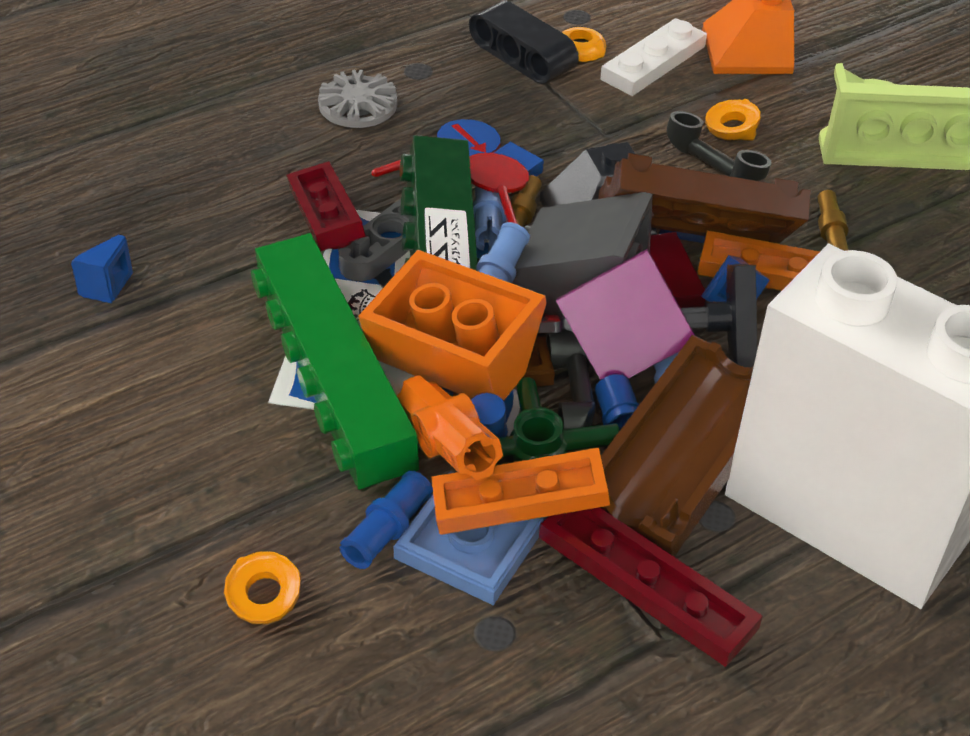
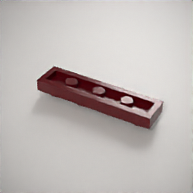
[539,507,763,667]

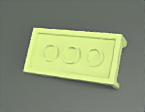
[819,63,970,170]

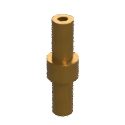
[506,175,542,227]
[818,190,849,251]

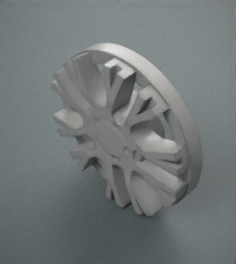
[318,70,397,128]

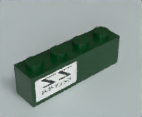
[399,135,478,271]

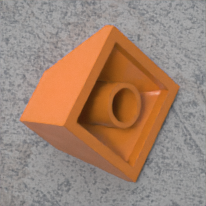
[702,0,794,74]

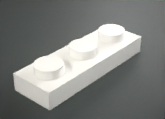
[600,18,707,96]

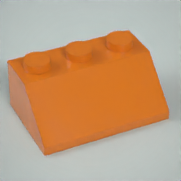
[358,250,547,401]

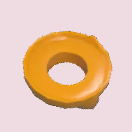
[562,27,606,62]
[705,98,761,141]
[224,551,301,624]

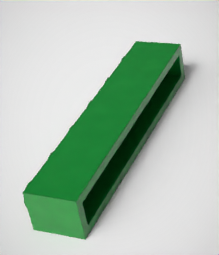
[251,233,419,490]

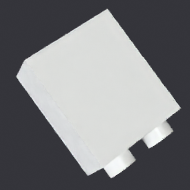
[725,243,970,609]

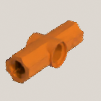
[397,375,503,481]

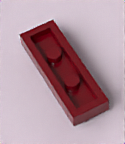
[286,161,366,252]

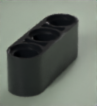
[469,0,579,84]

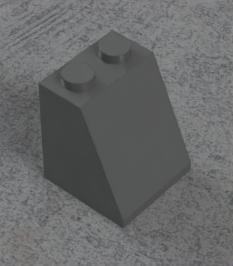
[512,192,653,317]

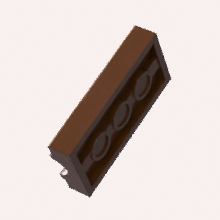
[598,153,811,244]
[600,335,754,557]

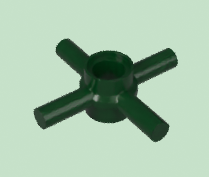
[498,377,619,462]

